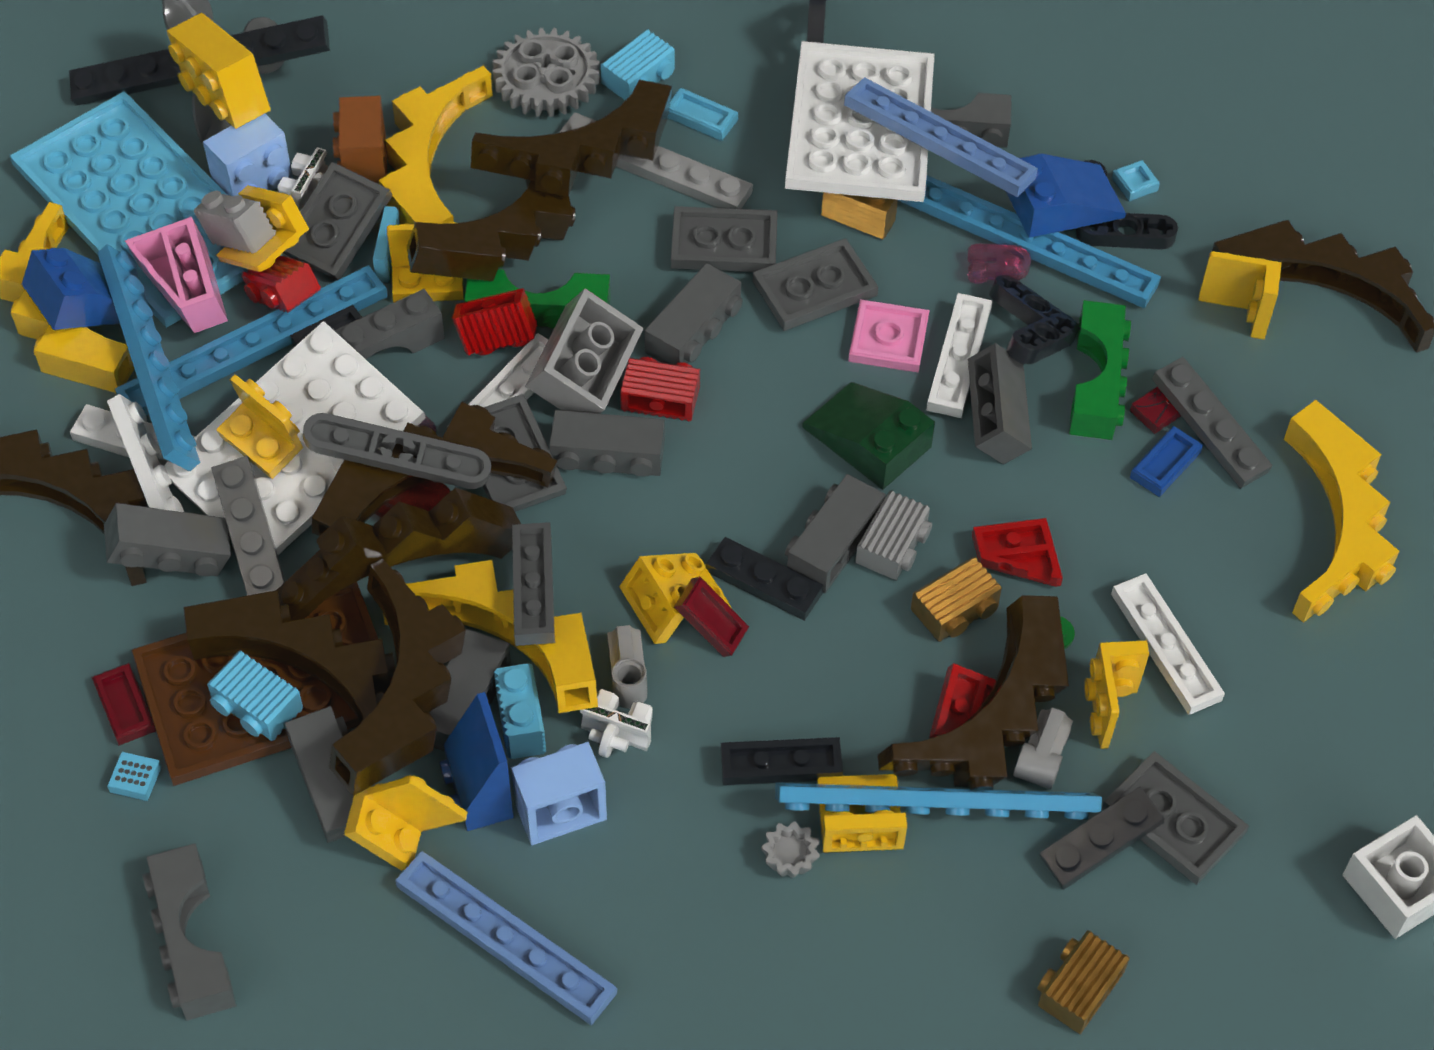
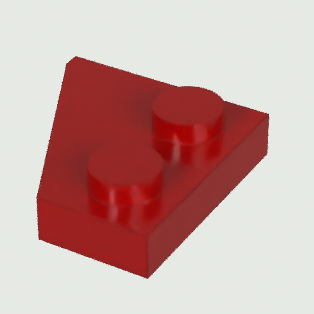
[972,518,1063,587]
[929,663,996,738]

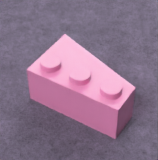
[125,217,228,333]

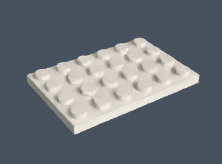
[785,41,934,202]
[164,321,426,555]

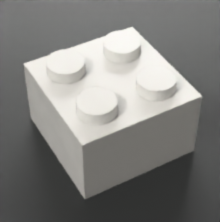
[1343,815,1434,939]

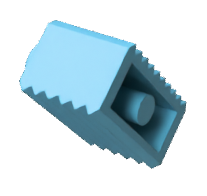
[600,29,675,100]
[207,651,303,741]
[494,663,546,759]

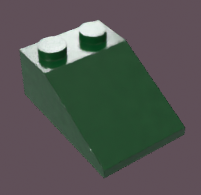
[802,382,935,490]

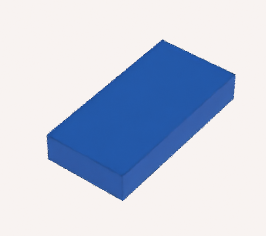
[1129,426,1203,497]

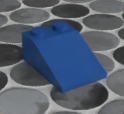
[1006,154,1126,238]
[22,248,120,330]
[439,692,514,831]

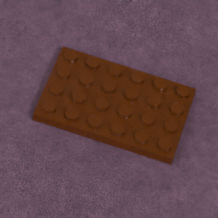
[131,582,393,786]

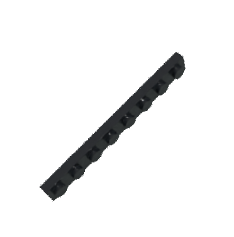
[69,15,330,106]

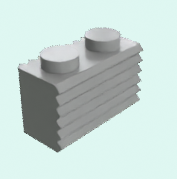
[194,191,276,254]
[855,490,932,580]

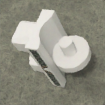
[278,147,328,211]
[580,689,653,758]

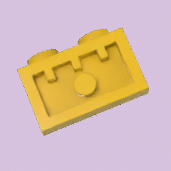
[216,185,309,272]
[387,222,464,303]
[1198,251,1282,340]
[216,374,303,479]
[619,553,732,644]
[1084,640,1149,749]
[817,774,907,852]
[344,776,468,871]

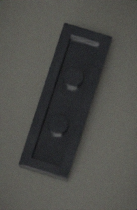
[706,537,824,621]
[721,737,843,785]
[1040,787,1164,890]

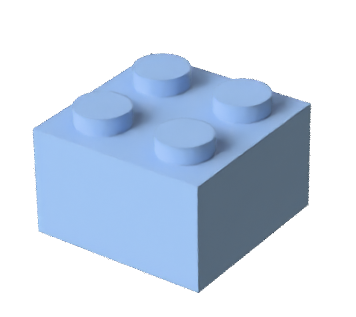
[203,114,293,196]
[511,742,607,846]

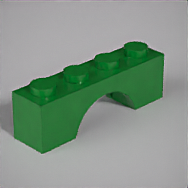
[464,269,611,328]
[1069,300,1131,440]

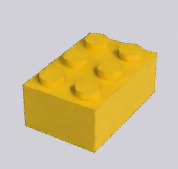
[167,12,271,129]

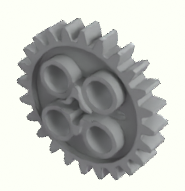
[492,28,600,117]

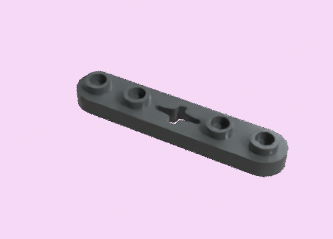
[303,413,491,489]

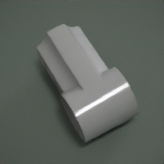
[607,625,648,708]
[1013,708,1073,790]

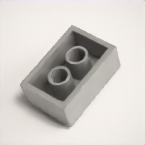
[525,289,644,414]

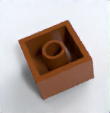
[333,95,387,184]

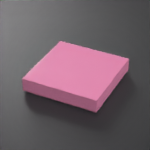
[848,299,930,373]

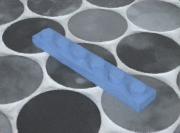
[844,77,1038,197]
[395,851,617,1025]

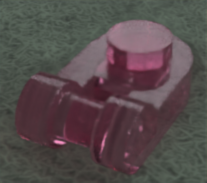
[967,244,1031,284]

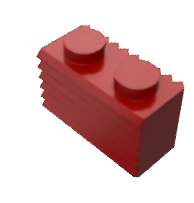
[242,255,321,313]
[452,288,537,356]
[621,357,700,422]

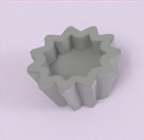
[761,821,820,878]

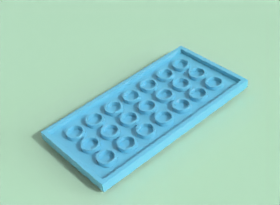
[10,91,282,328]

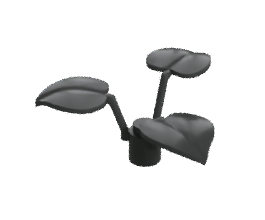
[162,0,285,143]

